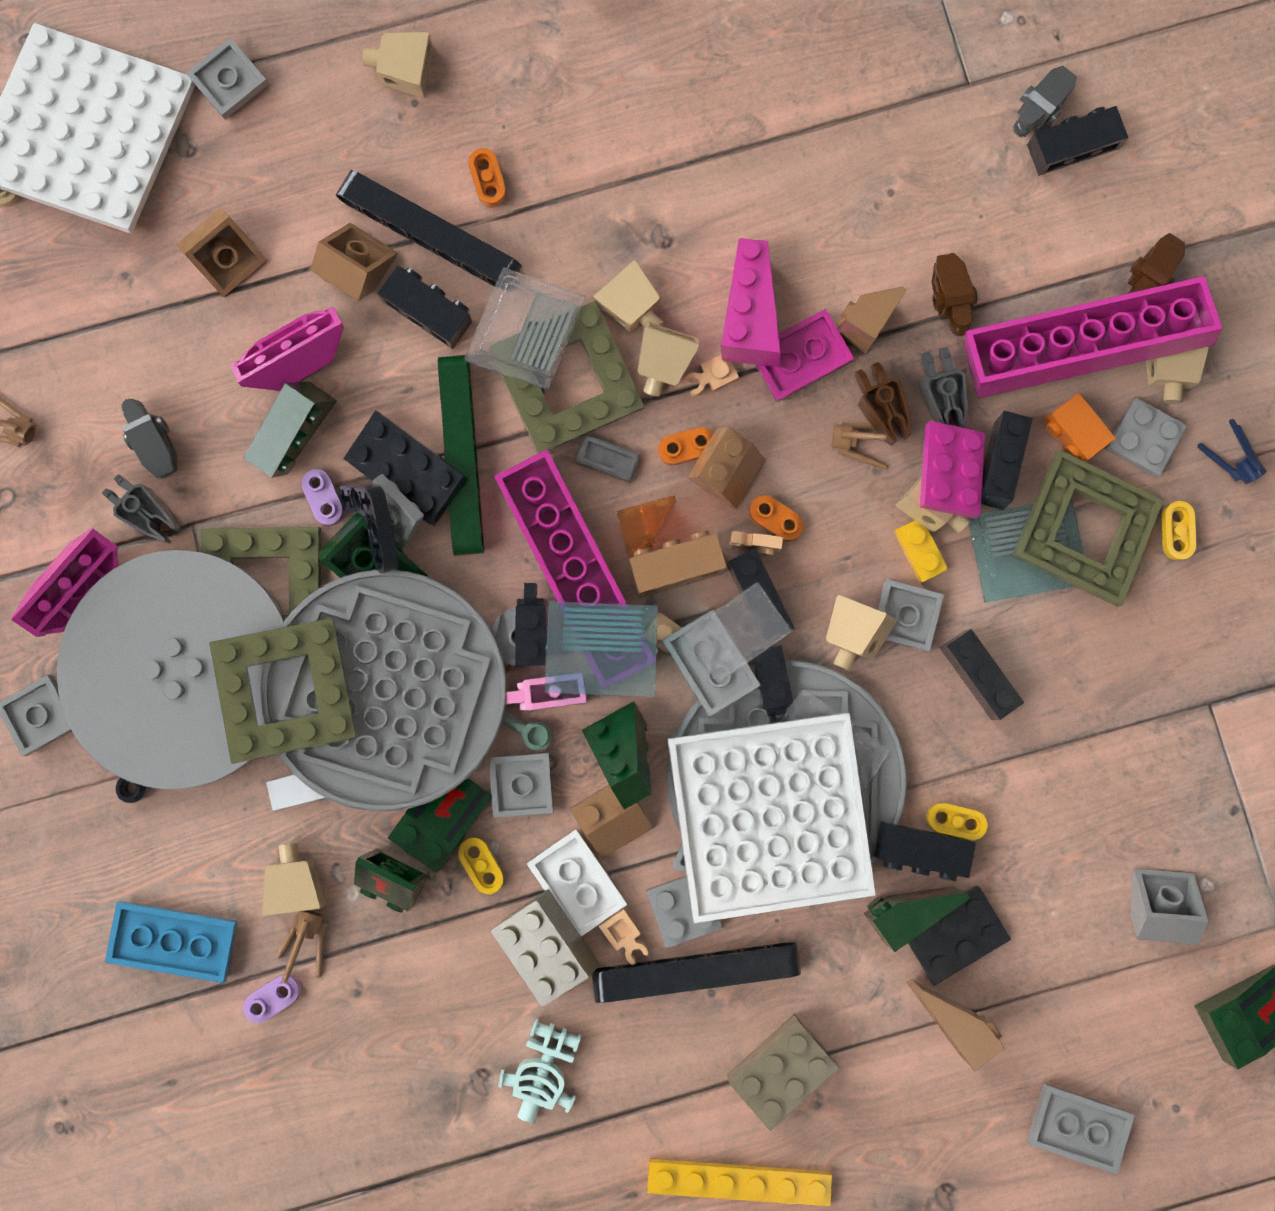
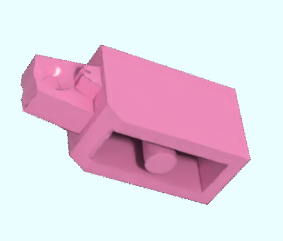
[505,672,588,711]

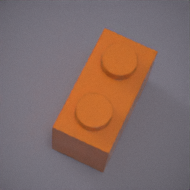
[1043,392,1116,462]

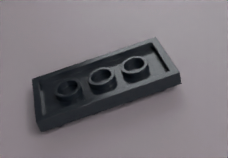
[343,410,468,526]

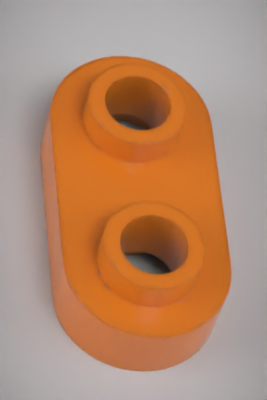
[468,148,506,207]
[658,427,713,466]
[749,495,804,542]

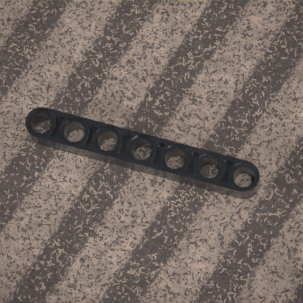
[335,170,522,292]
[591,942,801,1003]

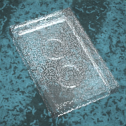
[683,582,792,684]

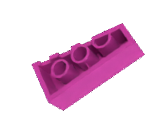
[721,238,780,367]

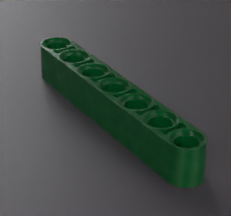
[438,355,484,556]

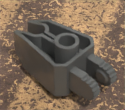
[1013,66,1077,137]
[918,347,968,428]
[121,398,178,478]
[102,474,181,544]

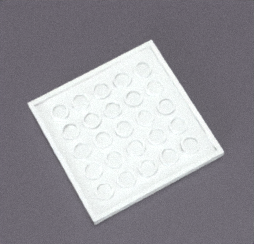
[0,23,196,234]
[668,713,875,923]

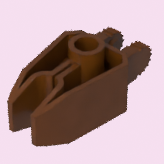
[1127,233,1185,294]
[931,253,978,337]
[855,362,911,446]

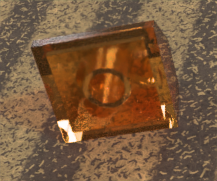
[616,495,676,556]

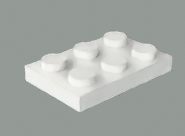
[527,829,627,936]

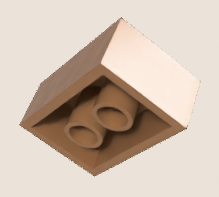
[629,530,727,599]

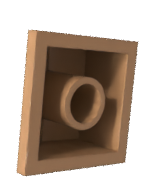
[177,207,267,297]
[310,223,398,301]
[837,286,907,354]
[687,427,765,509]
[570,785,653,859]

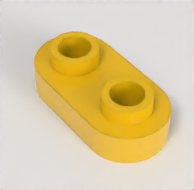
[1161,501,1196,561]
[926,802,988,840]
[458,837,504,894]

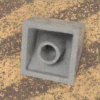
[1131,869,1209,944]

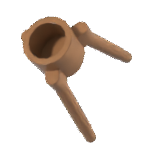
[0,397,36,448]
[832,422,896,470]
[276,910,327,983]

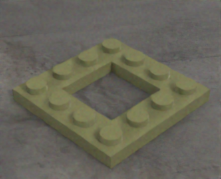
[489,301,644,454]
[1012,449,1164,607]
[201,527,321,619]
[209,618,357,764]

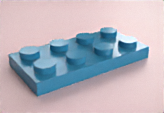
[105,901,238,983]

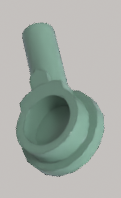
[502,711,553,751]

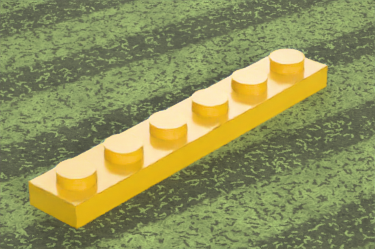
[647,1158,832,1206]

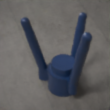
[1197,418,1267,484]

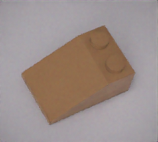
[907,979,1005,1071]

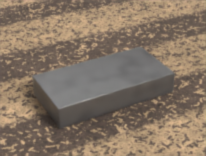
[576,434,640,483]

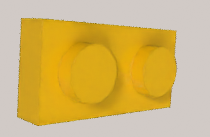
[894,520,948,583]

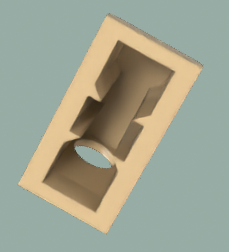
[362,32,433,98]
[593,260,663,333]
[638,321,699,397]
[1146,347,1209,404]
[895,475,971,533]
[826,595,897,671]
[262,843,327,916]

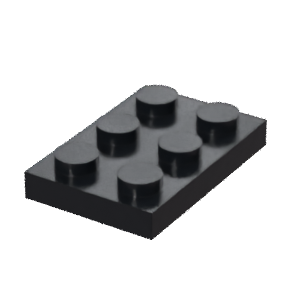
[908,886,1011,986]

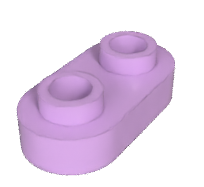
[302,469,345,526]
[243,974,302,1023]

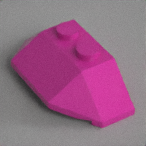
[231,307,344,391]
[11,527,119,637]

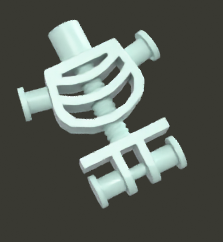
[498,1018,582,1123]

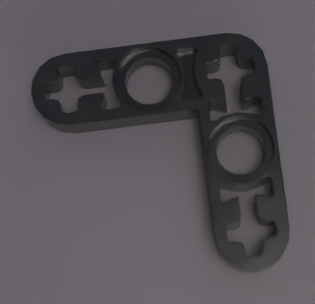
[339,483,398,574]

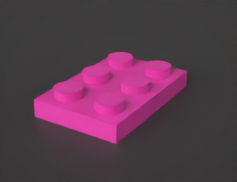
[755,309,854,402]
[920,421,985,519]

